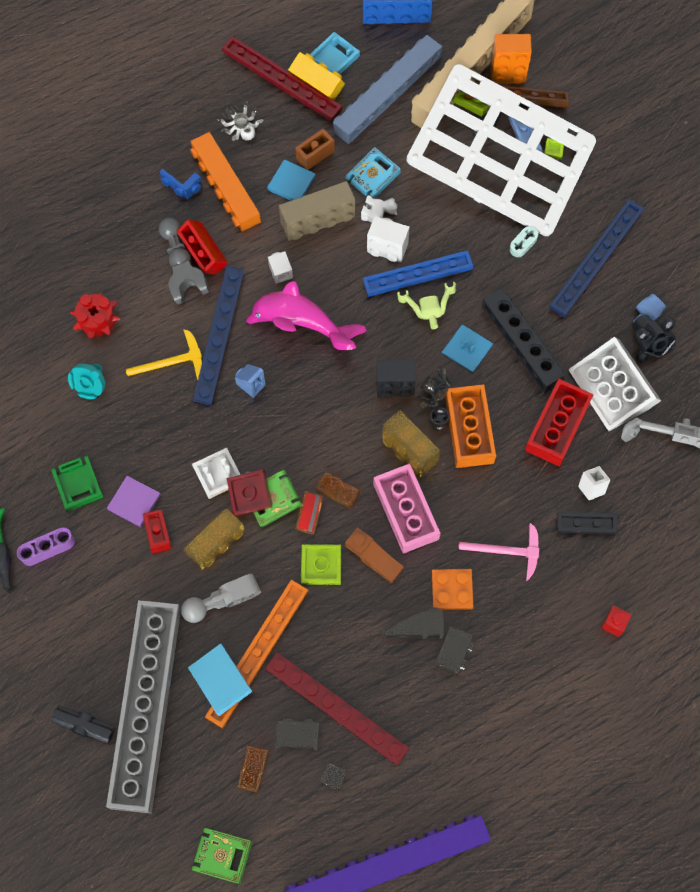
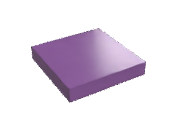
[107,476,161,527]

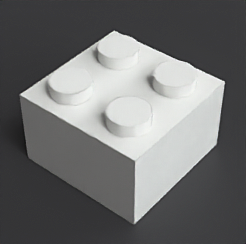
[367,216,409,263]

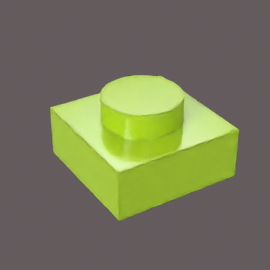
[544,138,564,160]

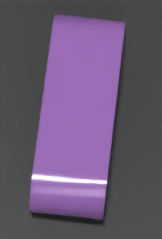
[17,528,75,566]

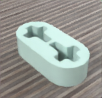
[510,226,538,257]

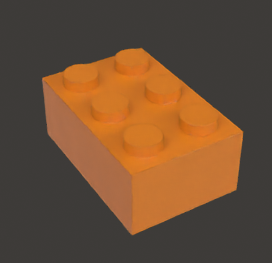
[490,34,531,85]

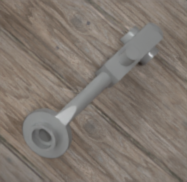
[621,418,700,448]

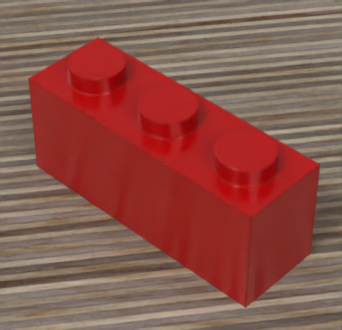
[176,219,228,275]

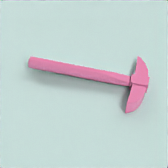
[458,523,539,581]

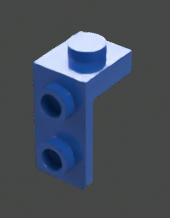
[160,169,202,200]

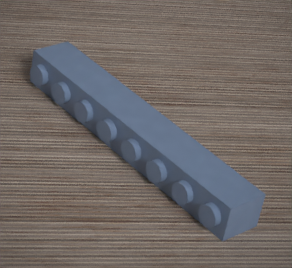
[333,35,442,144]

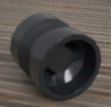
[429,407,449,431]

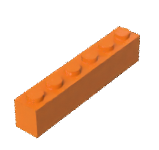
[190,132,261,232]

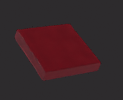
[226,469,272,516]

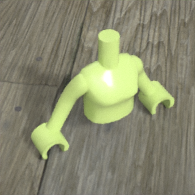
[397,282,456,329]

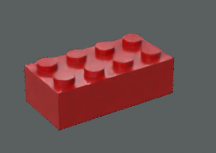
[525,379,594,467]

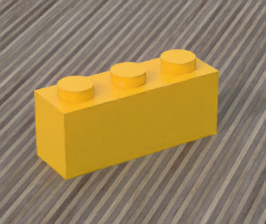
[288,52,345,100]

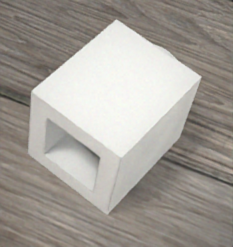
[268,252,293,284]
[578,466,610,500]

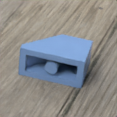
[235,364,266,398]

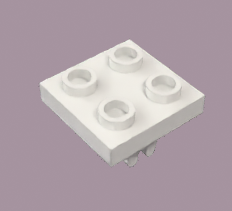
[192,448,240,499]

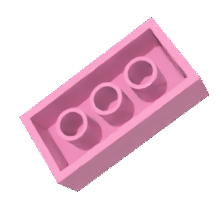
[373,464,440,554]

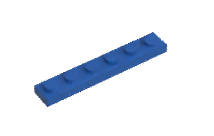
[363,250,473,297]

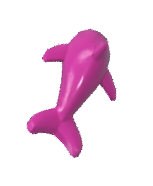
[246,281,367,350]

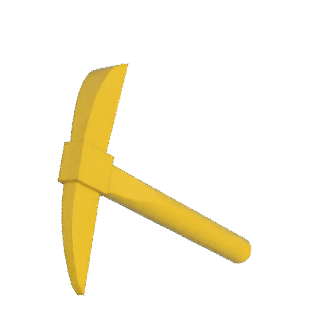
[126,329,202,380]

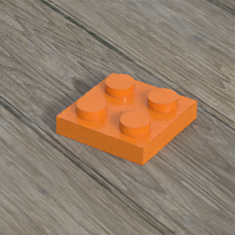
[432,569,473,610]

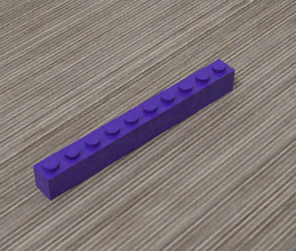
[285,814,491,892]

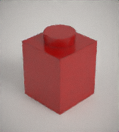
[601,606,632,637]

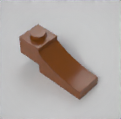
[345,527,404,583]

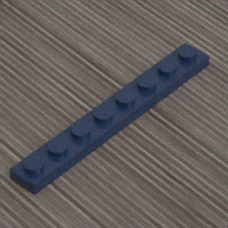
[549,199,644,318]
[193,265,244,406]

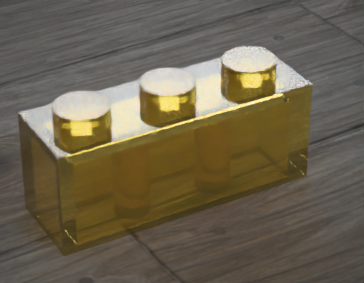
[184,508,244,570]

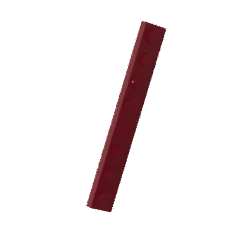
[222,36,342,122]
[265,652,409,766]

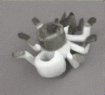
[217,101,264,141]

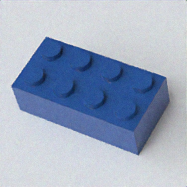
[362,0,433,24]

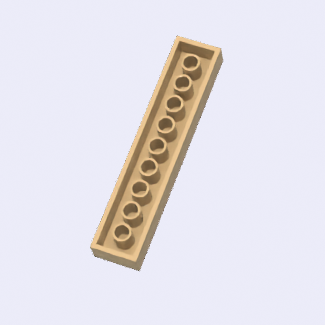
[411,0,534,128]

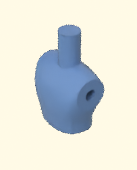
[633,294,666,323]

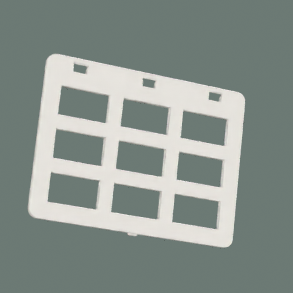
[407,64,596,236]

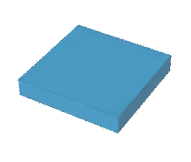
[267,160,316,201]

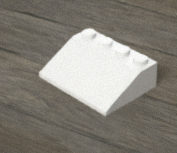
[568,337,661,431]

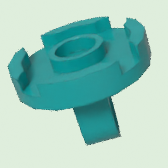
[68,364,106,399]

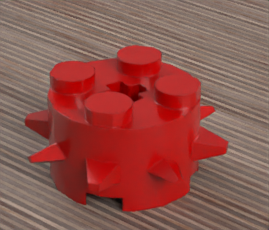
[70,292,121,339]

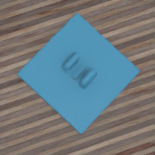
[442,324,493,373]

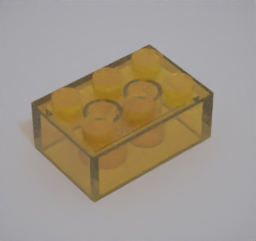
[382,410,440,478]

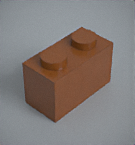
[295,128,335,170]

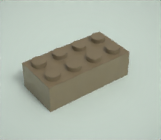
[279,181,355,241]

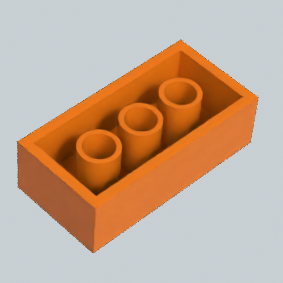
[445,385,496,468]

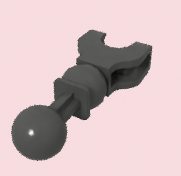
[158,217,210,305]

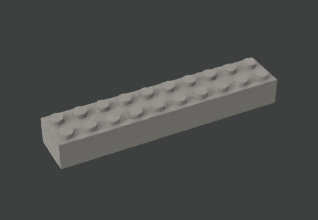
[106,600,181,814]

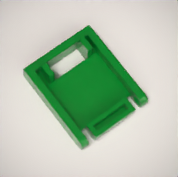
[51,455,104,512]

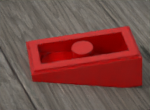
[143,510,171,554]

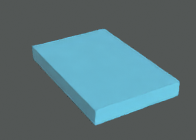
[188,644,252,716]

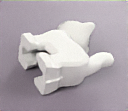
[361,195,397,223]

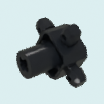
[633,315,676,362]

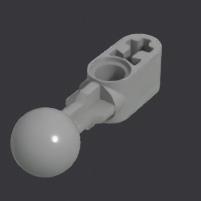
[181,574,261,623]

